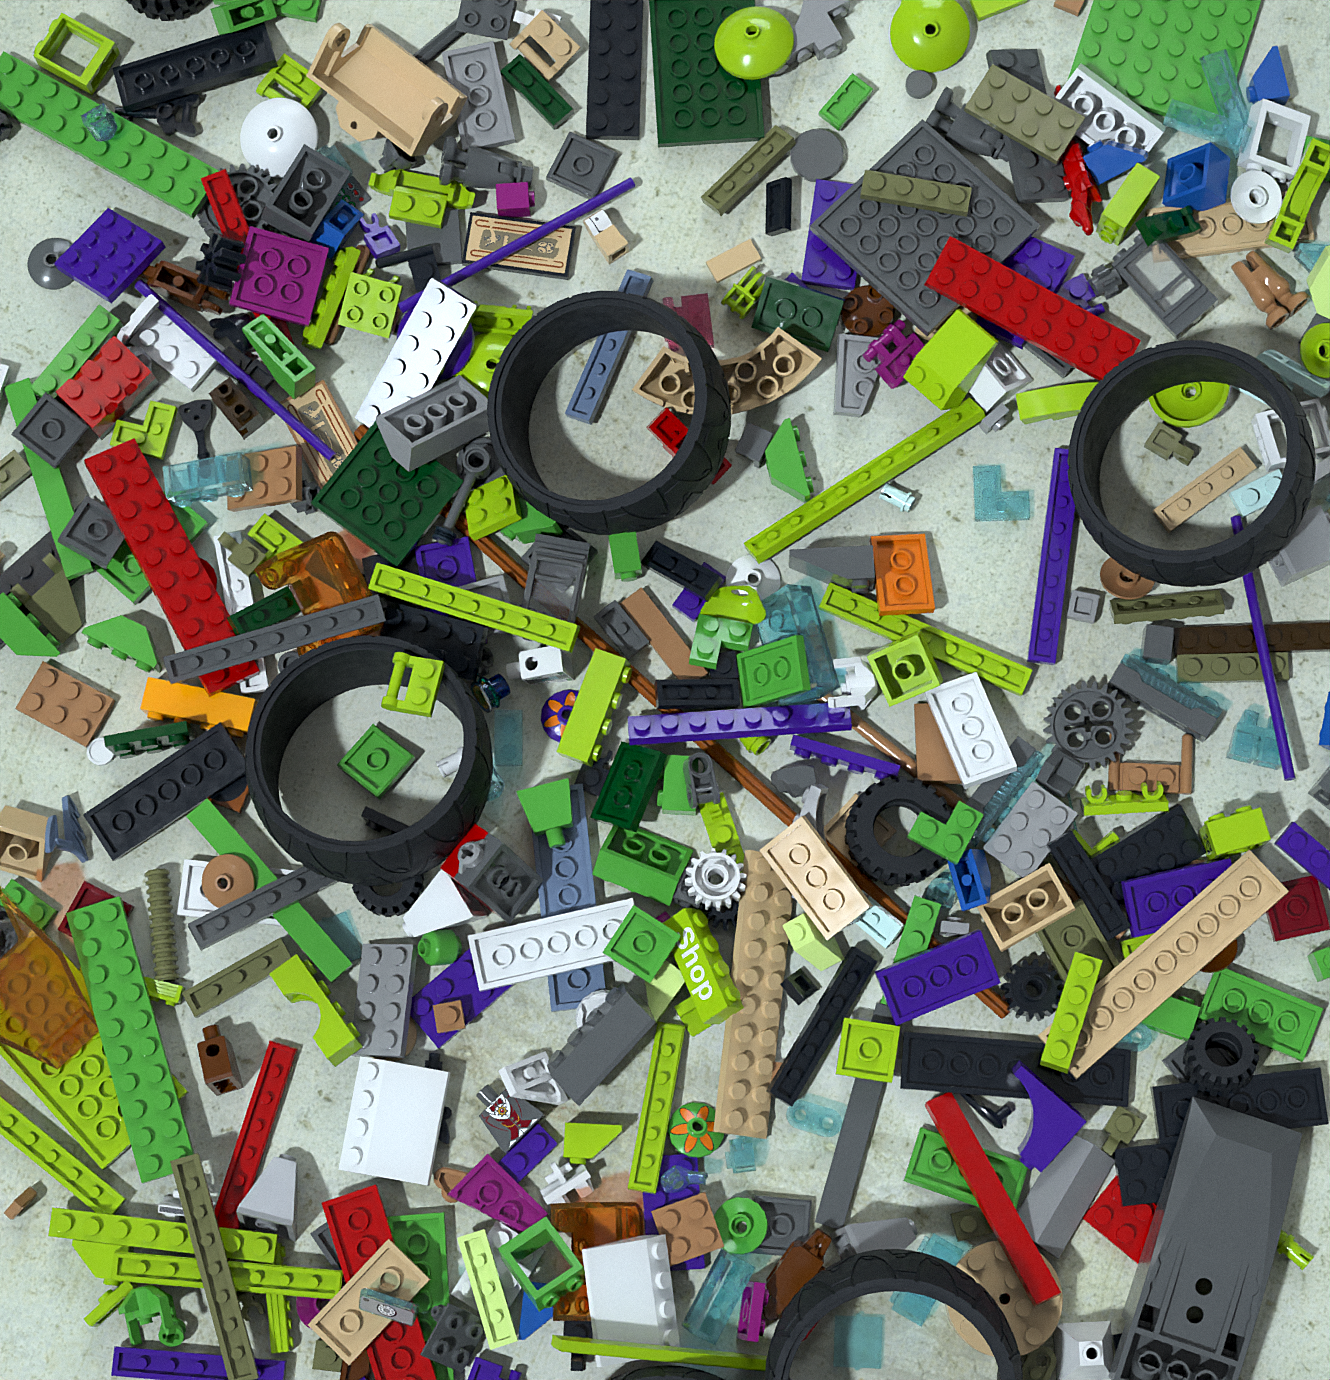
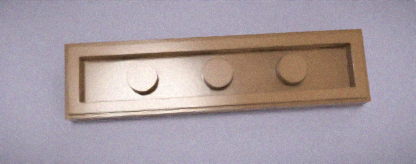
[620,587,708,679]

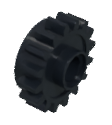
[1000,959,1063,1022]

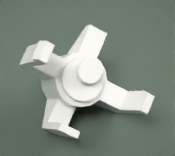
[822,657,878,711]

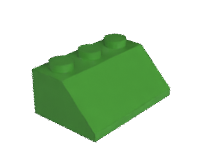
[592,826,694,906]

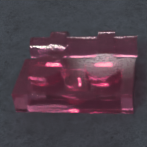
[662,293,714,352]

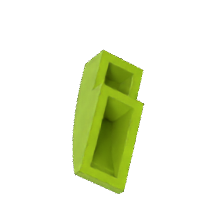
[1016,382,1098,425]

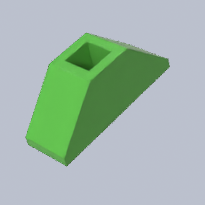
[765,418,814,503]
[0,592,61,657]
[82,615,162,673]

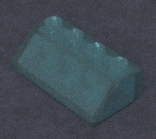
[756,584,840,706]

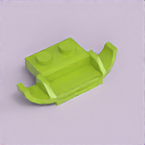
[369,169,475,229]

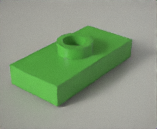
[819,73,873,131]

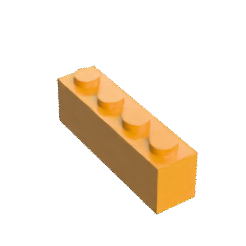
[140,677,258,738]

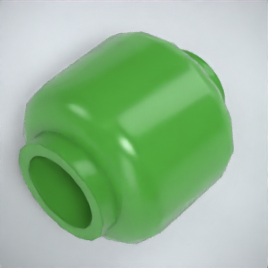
[418,928,462,966]

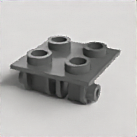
[455,0,517,40]
[420,1303,484,1373]

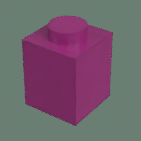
[496,182,535,218]

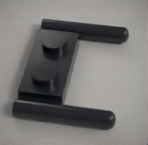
[375,244,441,335]

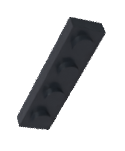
[1046,830,1131,941]

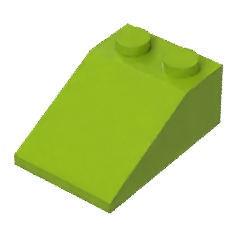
[903,309,999,411]

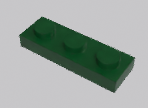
[500,54,574,130]
[227,580,312,636]

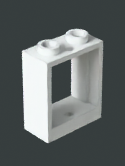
[1237,98,1311,183]
[1251,398,1330,472]

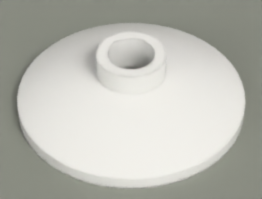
[1230,170,1282,224]
[726,555,780,606]

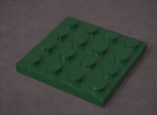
[311,421,464,569]

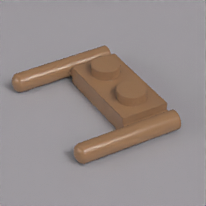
[1108,733,1193,795]

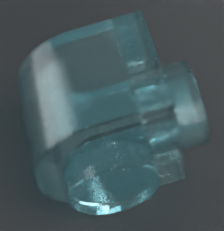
[81,103,117,142]
[925,872,958,909]
[725,1137,756,1174]

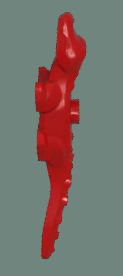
[1054,84,1103,236]

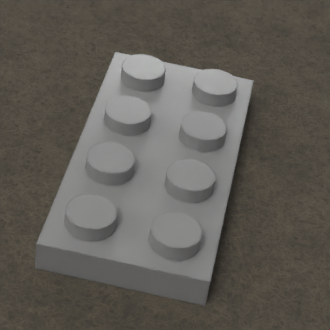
[442,41,516,152]
[352,944,418,1058]

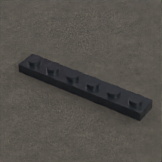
[766,946,877,1107]

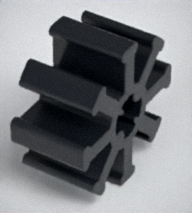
[195,233,246,292]

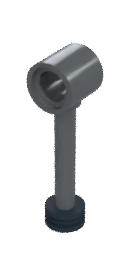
[432,446,492,546]

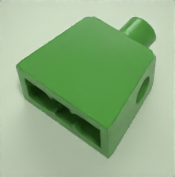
[516,778,573,848]

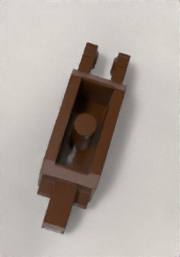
[139,260,230,316]
[762,1228,832,1320]

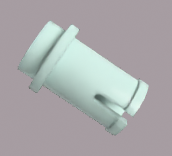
[879,483,916,512]

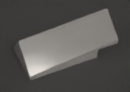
[1018,1135,1115,1259]

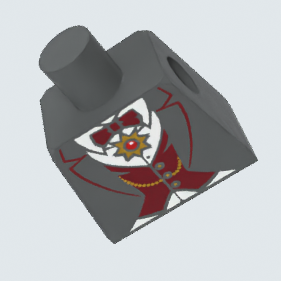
[476,1084,545,1154]

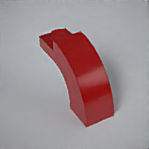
[646,408,732,485]

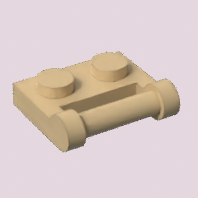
[509,10,581,82]

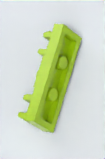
[471,301,533,335]
[1080,781,1169,816]
[698,792,744,873]

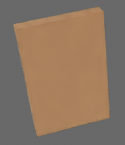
[914,703,962,784]

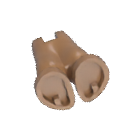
[1231,250,1310,330]

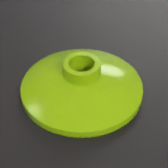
[1300,323,1330,378]

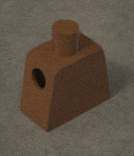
[197,1025,244,1096]

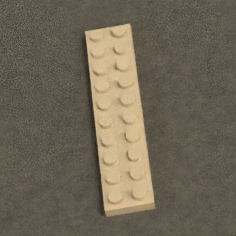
[713,850,793,1139]
[1038,850,1289,1079]

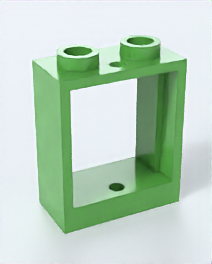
[498,1217,586,1312]

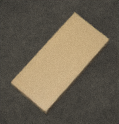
[706,239,761,283]

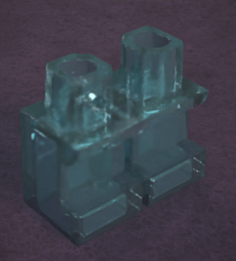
[1226,709,1288,770]

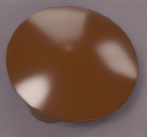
[841,285,895,337]

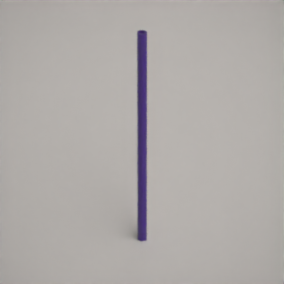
[398,177,635,313]
[134,280,337,462]
[1230,516,1296,781]

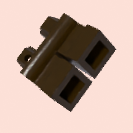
[208,377,265,440]

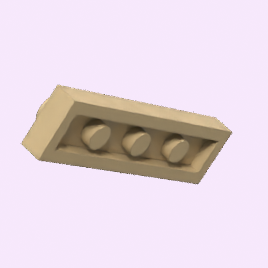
[1152,447,1257,533]

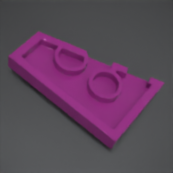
[447,1153,548,1233]

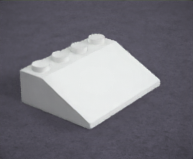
[338,1056,450,1186]
[582,1234,680,1367]

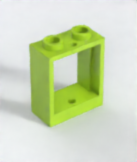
[33,13,120,95]
[1096,162,1160,246]

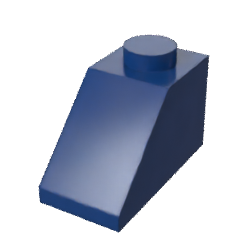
[1246,45,1290,106]
[1083,140,1149,185]
[310,200,364,259]
[947,849,991,911]
[518,1282,565,1340]

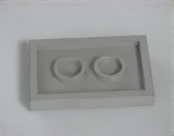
[983,781,1079,878]

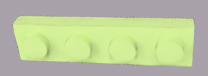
[457,1229,519,1350]

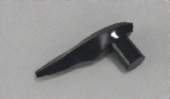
[960,1094,1012,1129]

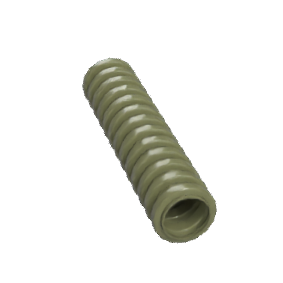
[144,869,180,982]

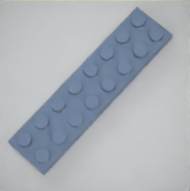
[531,783,606,1012]

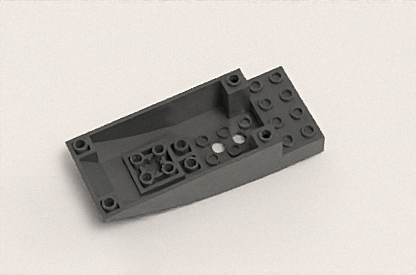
[1108,1096,1302,1380]

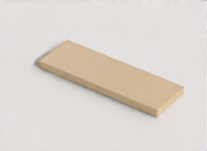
[1145,191,1315,263]

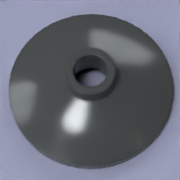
[27,238,74,290]

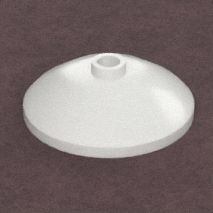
[240,98,319,178]

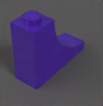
[1012,1060,1086,1173]

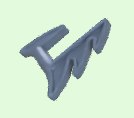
[45,795,88,863]

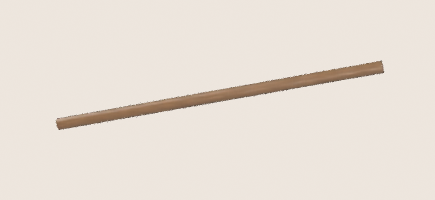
[812,686,1126,940]

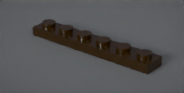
[1173,622,1330,657]

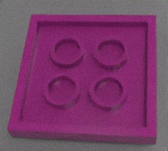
[229,226,329,327]

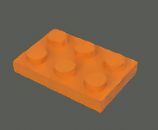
[869,534,935,616]

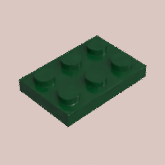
[751,275,845,352]
[104,721,197,759]
[590,741,668,832]

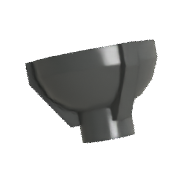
[379,138,418,172]

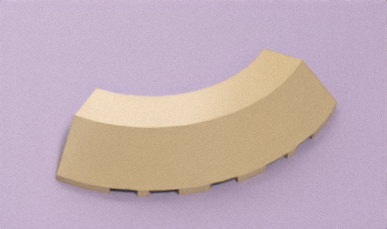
[632,327,822,414]

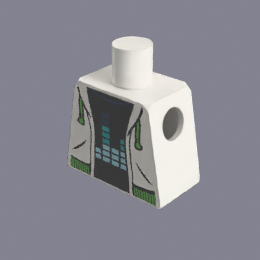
[506,646,574,685]

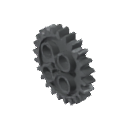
[197,163,278,237]
[1043,681,1135,771]

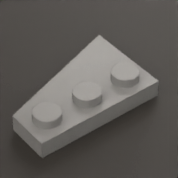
[833,334,892,417]

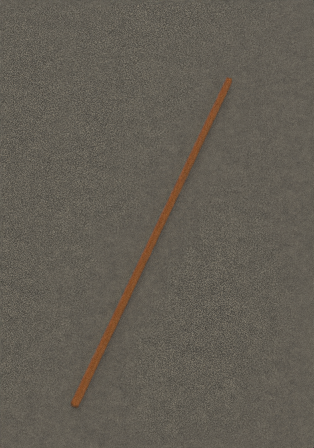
[354,424,1011,1019]

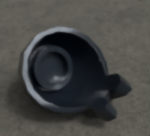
[209,313,254,354]

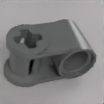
[683,752,720,809]

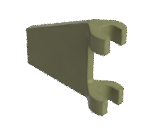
[10,553,82,644]

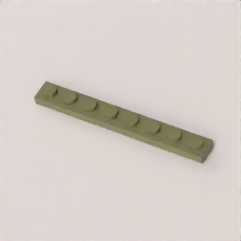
[170,1153,260,1380]

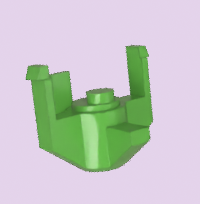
[118,1284,177,1346]

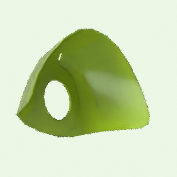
[700,586,766,624]

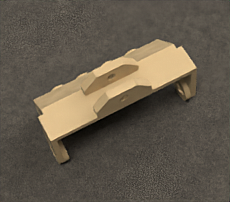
[306,23,468,157]

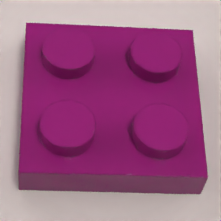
[736,1280,769,1342]

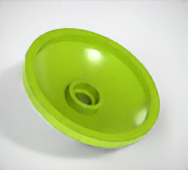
[890,0,970,73]
[714,6,794,80]
[453,332,513,399]
[1148,382,1230,428]

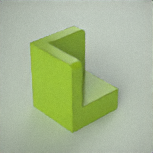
[674,997,714,1037]

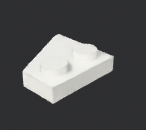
[498,1051,568,1105]

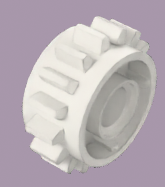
[685,848,747,911]

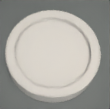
[87,738,115,766]

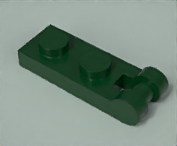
[1135,206,1203,247]

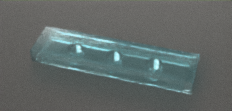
[1200,49,1262,160]

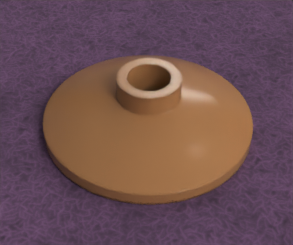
[1100,557,1155,600]
[202,854,255,908]

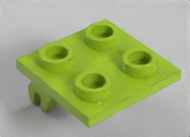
[338,268,403,339]

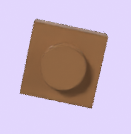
[433,1000,466,1034]

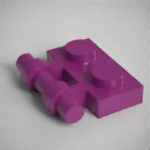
[863,319,925,389]

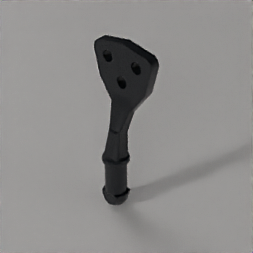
[178,400,213,480]

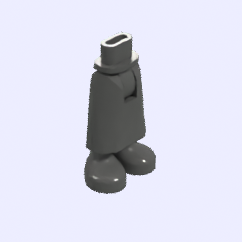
[926,86,1008,162]
[439,136,533,189]

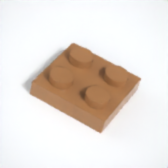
[651,1192,724,1266]

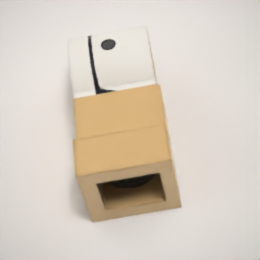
[583,209,629,265]

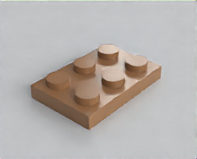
[227,446,302,512]
[15,661,116,748]

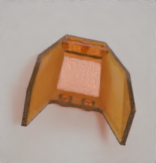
[0,885,99,1069]

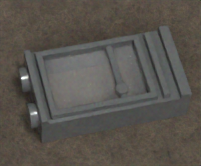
[1112,233,1218,340]
[521,533,590,641]

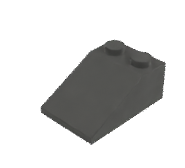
[260,144,351,243]
[789,545,875,595]

